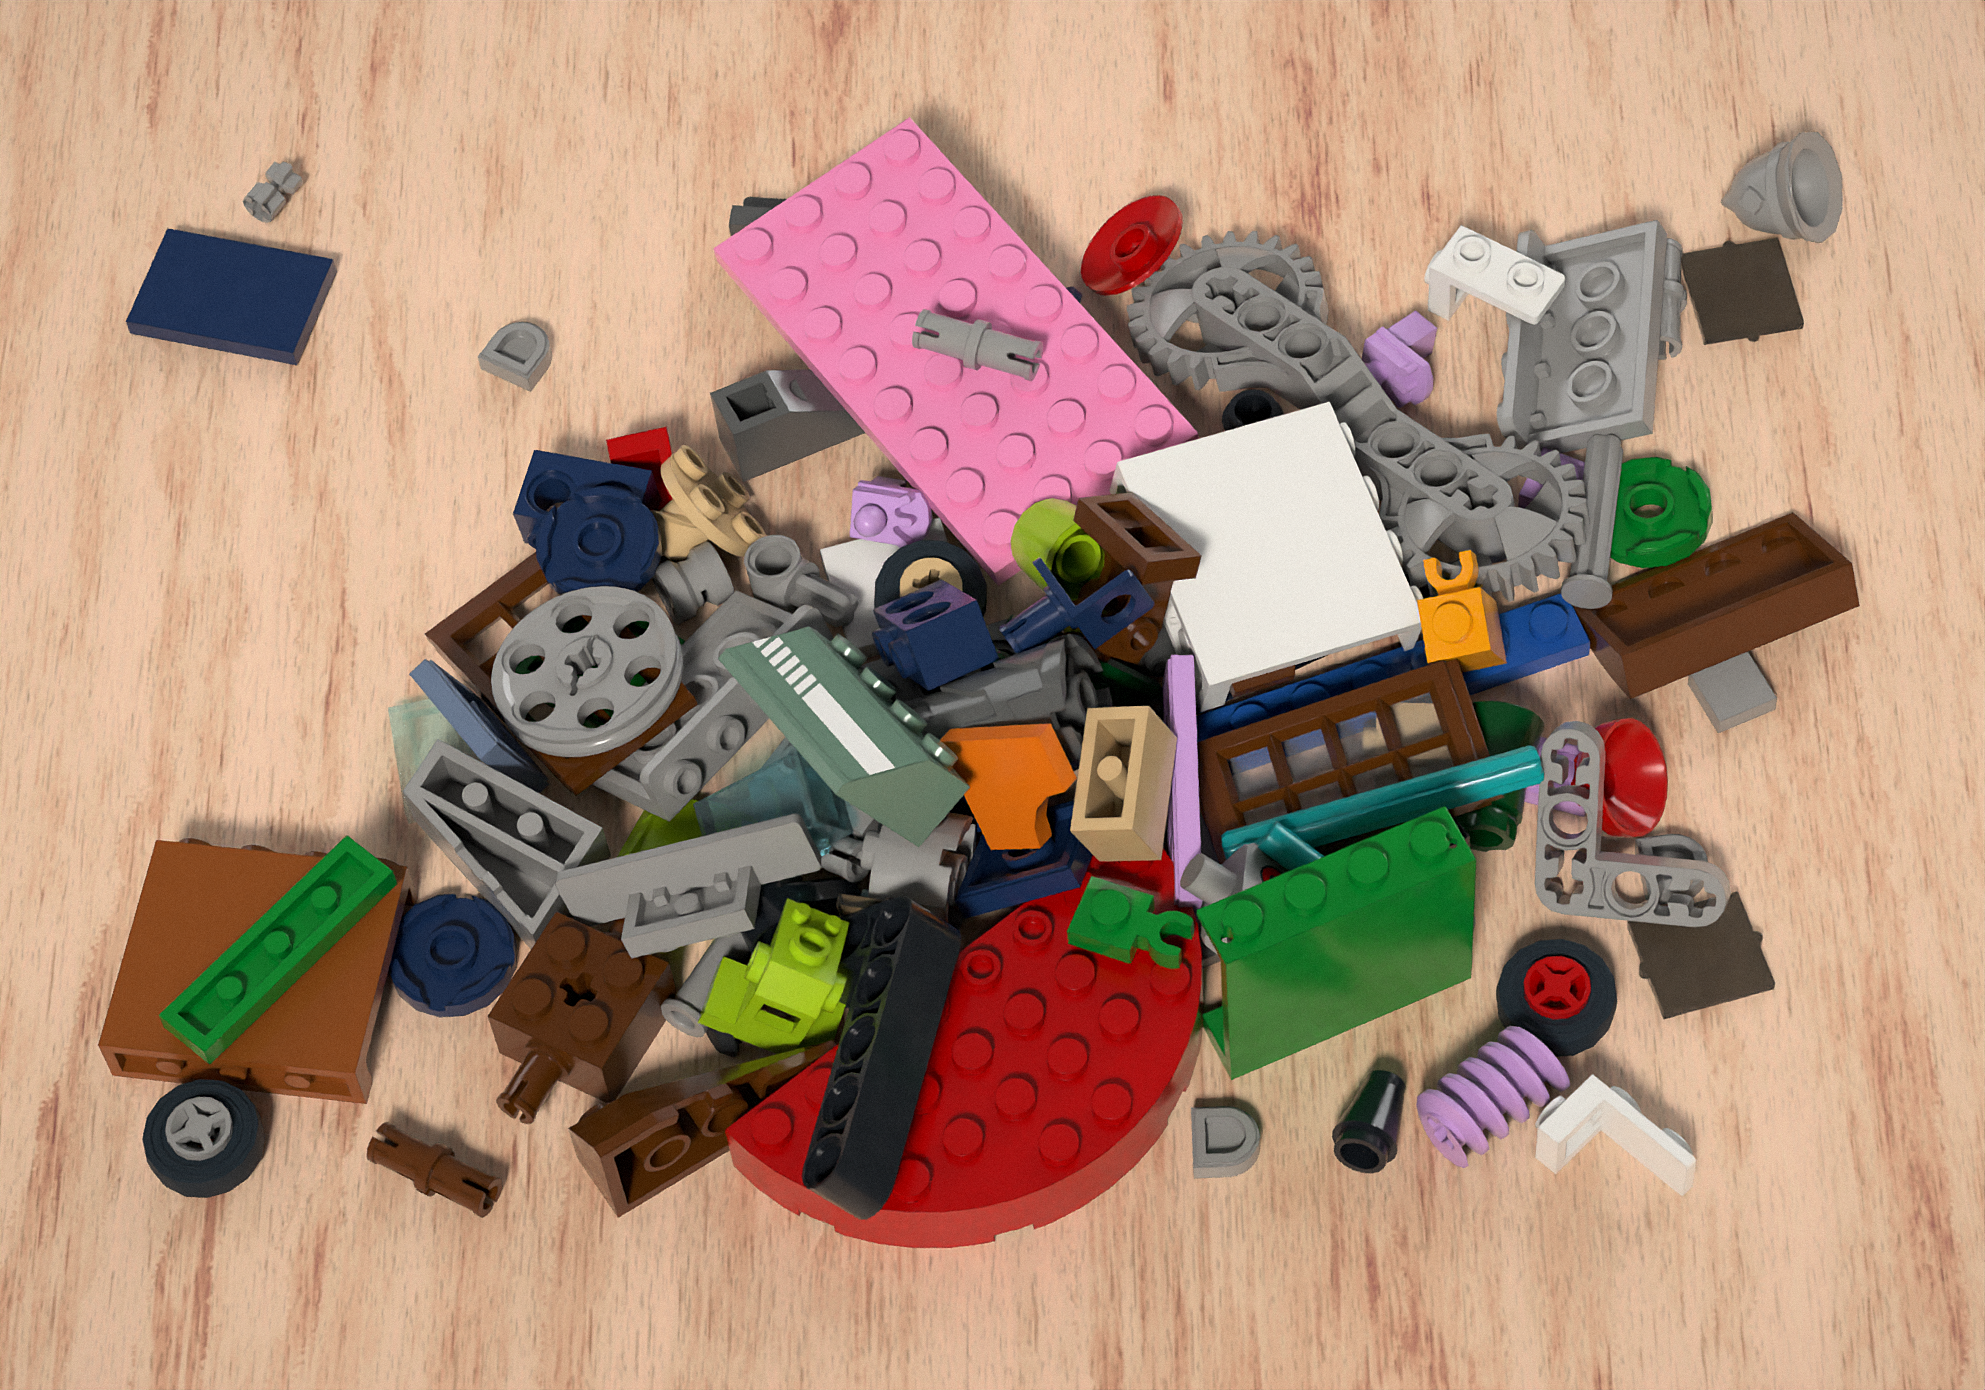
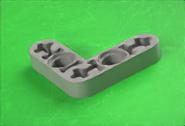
[1535,721,1731,927]

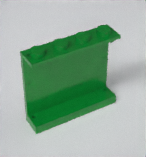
[1196,806,1476,1080]

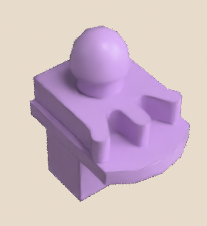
[1361,311,1437,408]
[850,476,932,548]

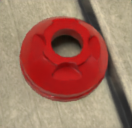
[1571,718,1668,838]

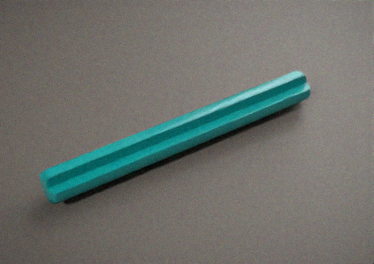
[1221,746,1544,860]

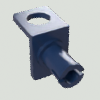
[998,557,1154,654]

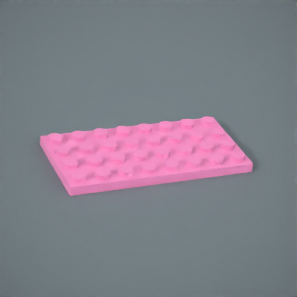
[713,117,1199,586]

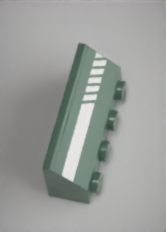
[718,627,970,847]

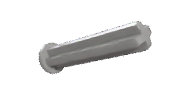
[1561,434,1623,609]

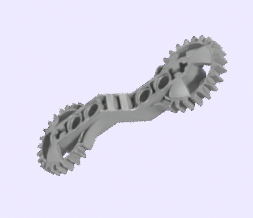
[1127,231,1590,602]

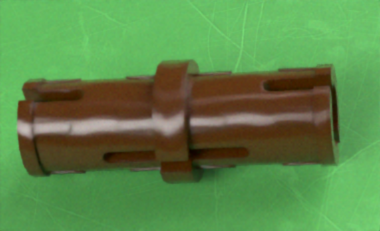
[366,1122,503,1218]

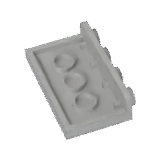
[1497,220,1667,453]
[592,590,833,822]

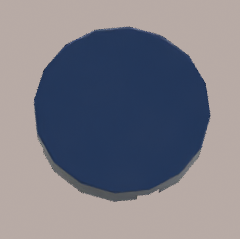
[536,485,662,595]
[388,894,517,1018]

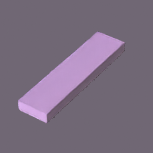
[1162,655,1203,921]

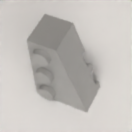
[403,739,611,949]

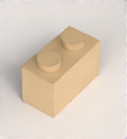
[1070,706,1177,862]

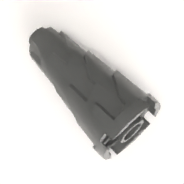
[905,634,1113,768]

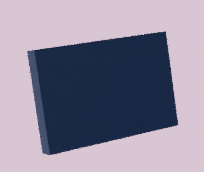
[126,228,337,365]

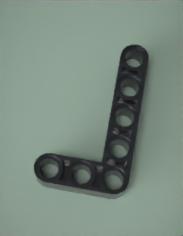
[802,896,962,1220]

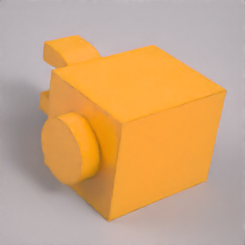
[1417,550,1507,673]

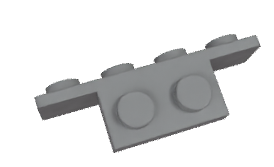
[555,814,822,958]

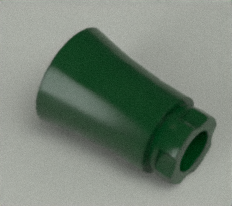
[1454,701,1544,852]

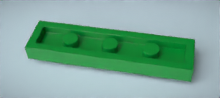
[159,836,397,1065]

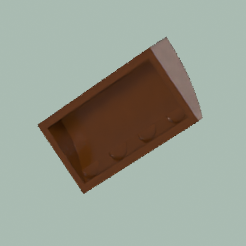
[1572,513,1860,699]

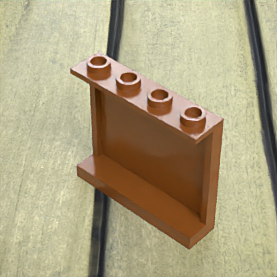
[98,838,418,1104]

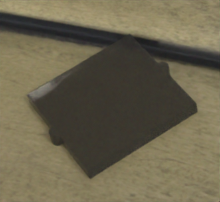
[1681,238,1804,345]
[1627,891,1775,1020]

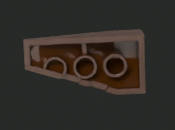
[568,1040,836,1218]

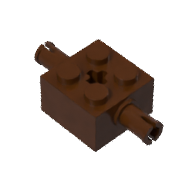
[488,912,677,1124]

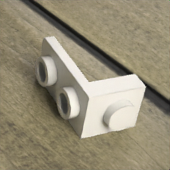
[1424,225,1565,324]
[1535,1074,1696,1196]

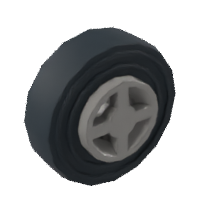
[142,1079,265,1198]

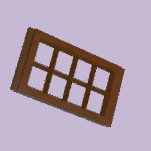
[425,552,698,796]

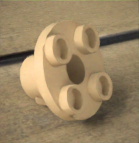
[650,445,766,563]

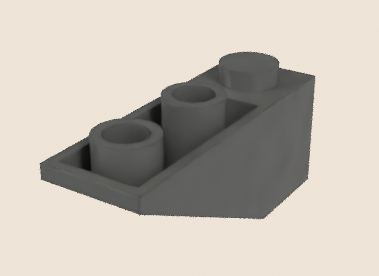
[710,369,865,482]

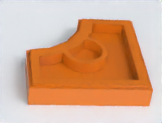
[940,723,1077,850]

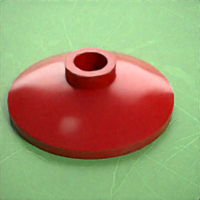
[1081,195,1183,296]

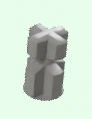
[243,162,303,223]

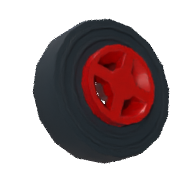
[1496,939,1617,1057]

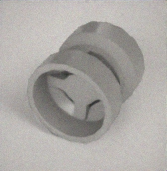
[652,541,734,625]

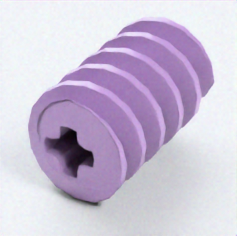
[1416,1026,1570,1168]

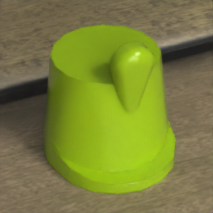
[1011,498,1105,601]

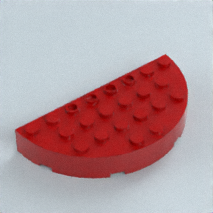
[725,848,1204,1248]

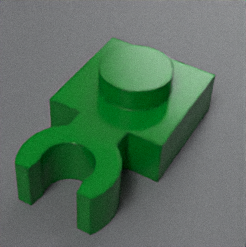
[1067,876,1194,969]

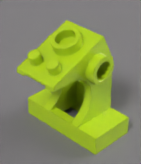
[697,898,849,1054]

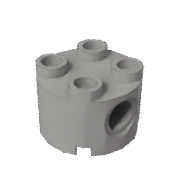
[860,812,976,930]

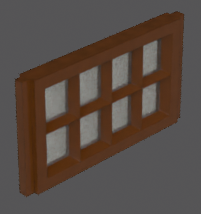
[1197,659,1504,865]

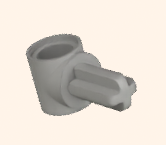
[744,535,858,627]

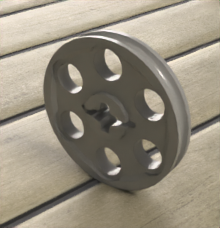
[491,586,684,757]

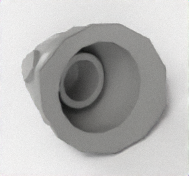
[1721,132,1843,243]

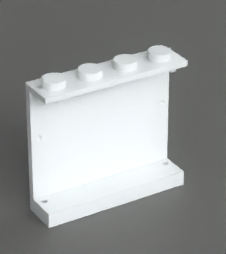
[1109,402,1423,712]

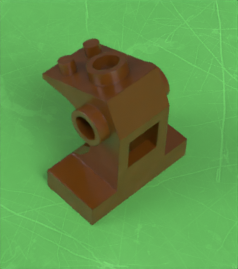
[1057,492,1202,664]

